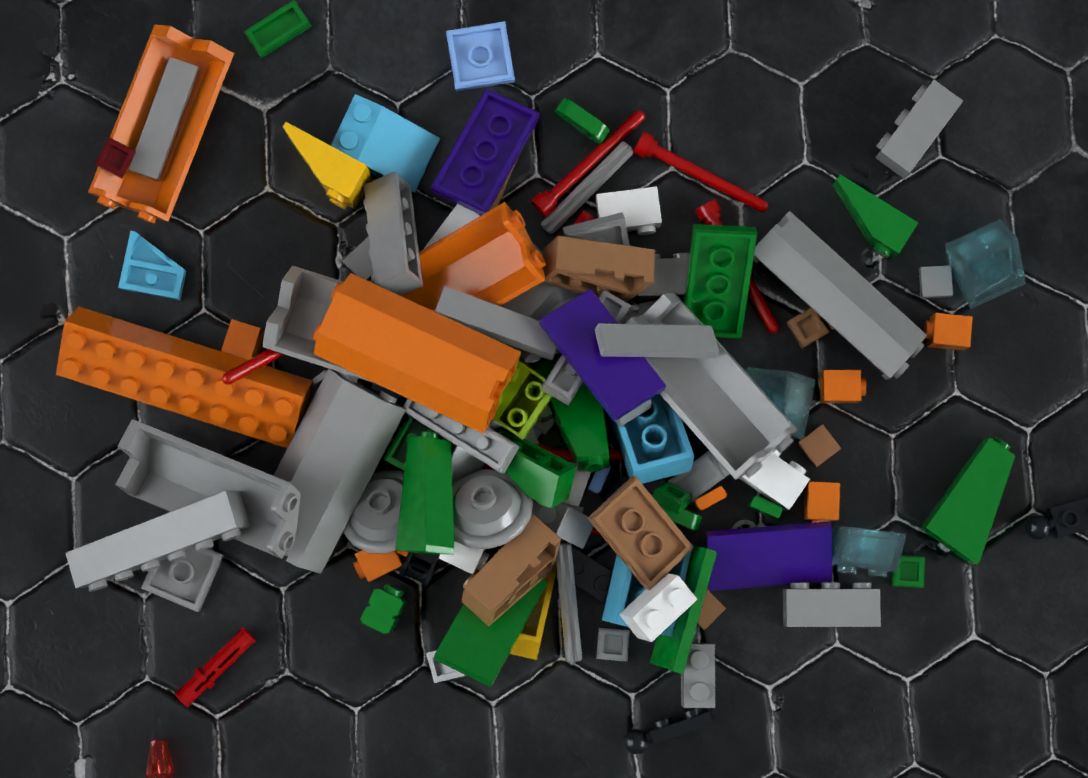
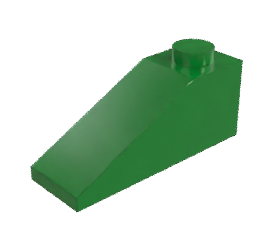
[832,174,918,258]
[494,426,577,509]

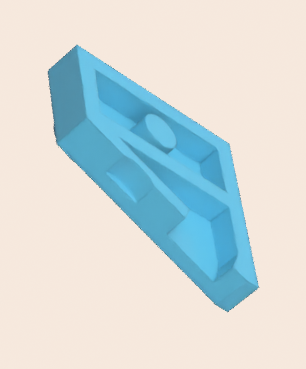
[118,231,187,301]

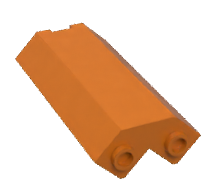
[88,25,234,224]
[369,202,546,311]
[312,273,521,434]

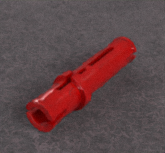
[175,627,256,707]

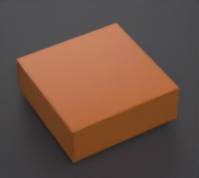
[692,485,727,511]

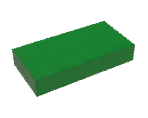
[244,0,312,59]

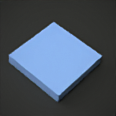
[446,21,515,92]

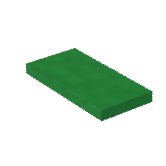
[683,224,757,338]
[650,546,717,674]
[434,555,547,687]

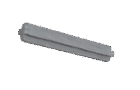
[541,142,633,235]
[556,541,582,663]

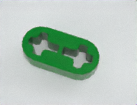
[554,98,610,144]
[659,504,703,532]

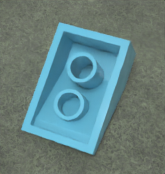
[331,94,440,193]

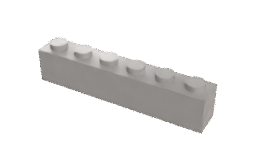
[65,491,251,592]

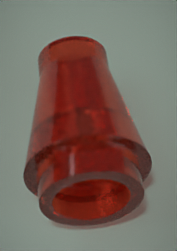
[145,740,176,778]

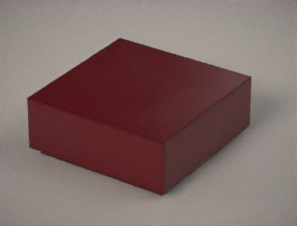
[94,137,136,179]

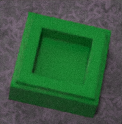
[652,482,693,514]
[747,495,783,519]
[891,555,925,588]

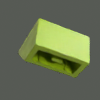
[493,359,553,440]

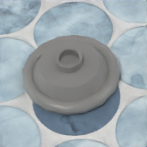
[452,469,533,549]
[343,470,404,554]

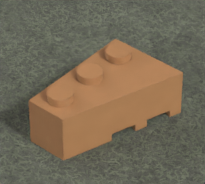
[543,236,655,302]
[462,514,561,627]

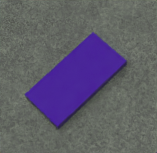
[431,88,540,215]
[539,289,666,422]
[706,521,832,591]

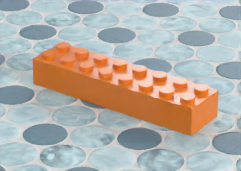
[56,306,313,448]

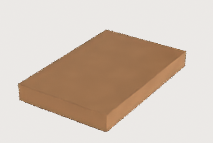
[587,476,694,590]

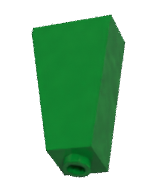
[535,359,609,472]
[395,432,454,555]
[920,437,1015,565]

